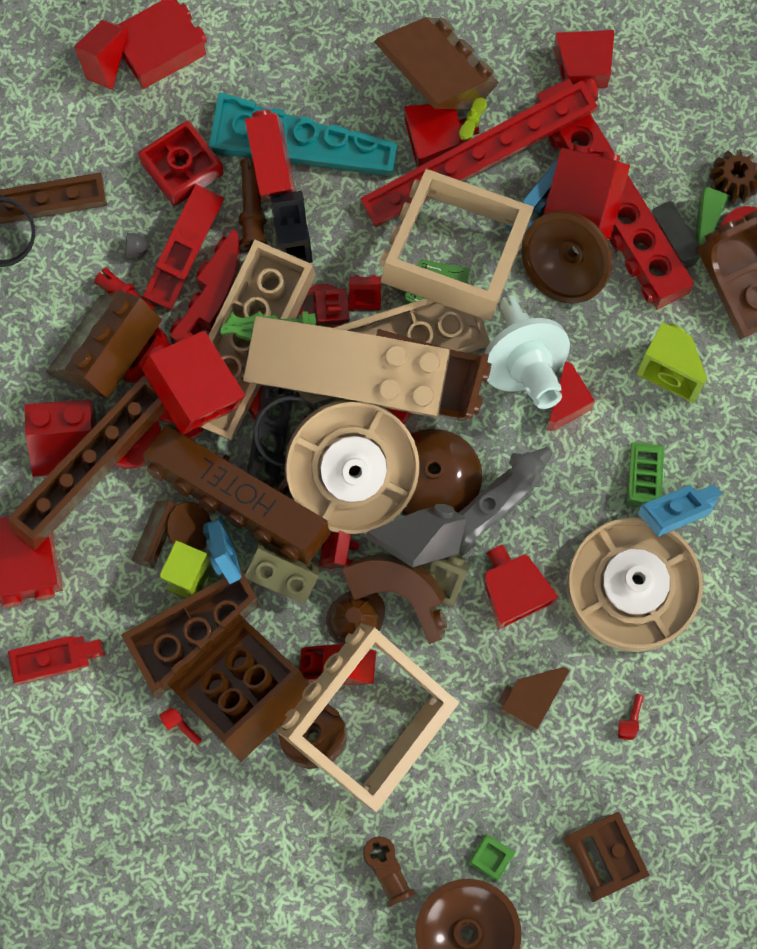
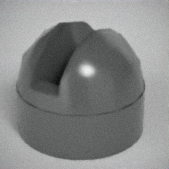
[125,233,148,259]

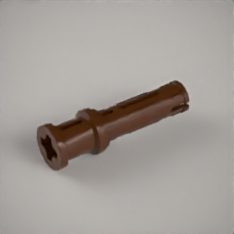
[238,157,268,252]

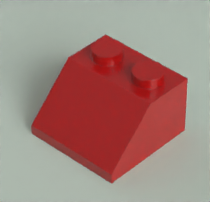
[24,399,96,477]

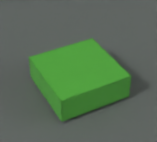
[468,834,515,882]

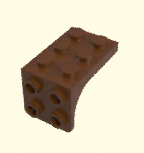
[696,210,757,340]
[376,329,492,421]

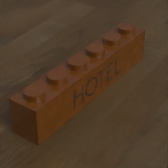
[143,425,330,565]

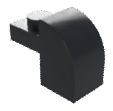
[270,190,313,263]

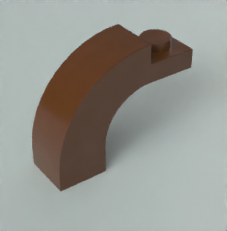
[342,554,447,644]

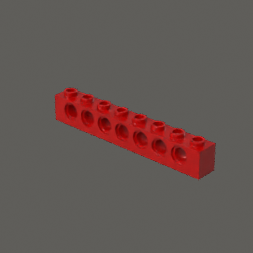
[535,79,694,310]

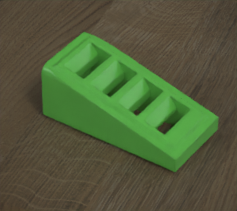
[695,187,728,259]
[625,442,664,507]

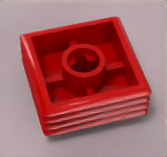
[138,120,224,206]

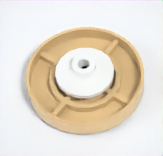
[285,400,419,534]
[567,518,703,652]

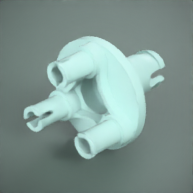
[477,295,570,409]

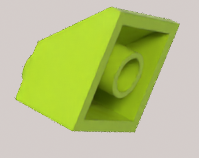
[636,321,707,404]

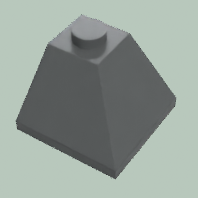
[366,504,466,567]

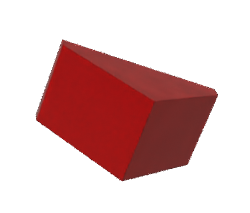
[74,20,128,89]
[547,361,595,431]

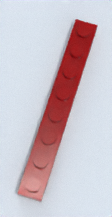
[360,80,598,228]

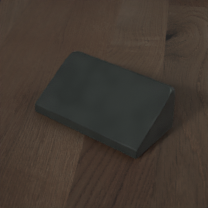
[652,201,700,267]

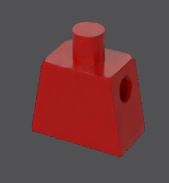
[553,30,614,102]
[404,104,479,168]
[482,545,558,630]

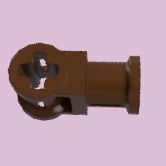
[363,836,416,908]

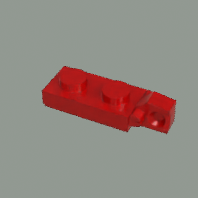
[8,635,105,685]

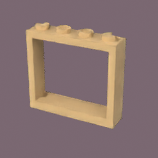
[379,169,534,322]
[277,623,459,813]

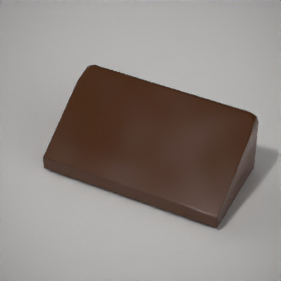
[132,500,175,569]

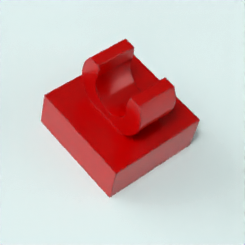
[349,275,381,310]
[314,288,350,325]
[318,530,359,569]

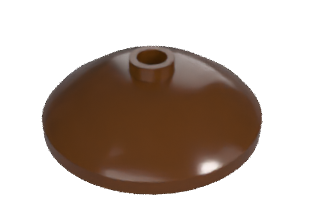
[522,211,612,304]
[402,429,482,515]
[415,879,522,949]

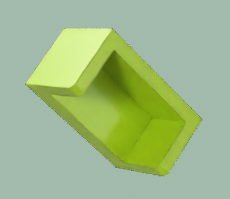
[160,541,213,599]

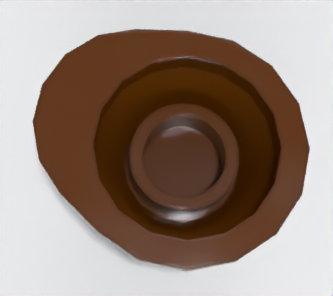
[326,590,385,644]

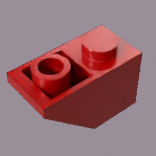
[299,643,376,685]

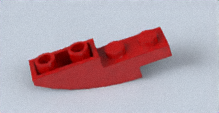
[142,184,224,311]
[170,230,240,344]

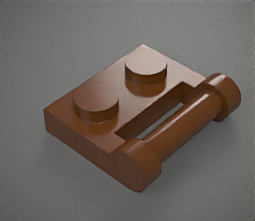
[562,811,650,902]

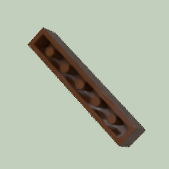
[7,375,167,550]

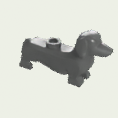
[458,447,552,556]

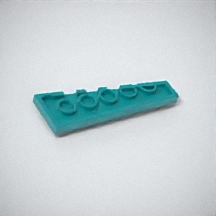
[209,92,397,177]

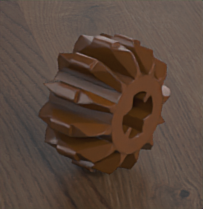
[709,149,757,204]

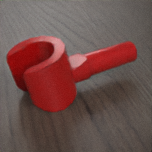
[618,694,644,740]
[159,708,203,745]

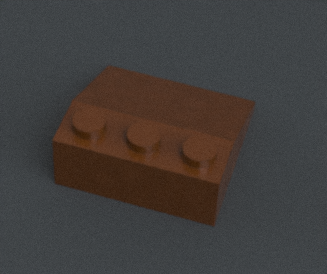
[374,17,499,110]
[46,291,162,399]
[171,619,310,762]

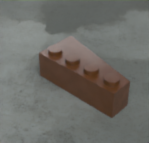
[121,568,259,699]

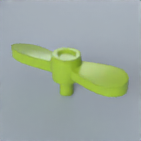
[459,97,487,140]

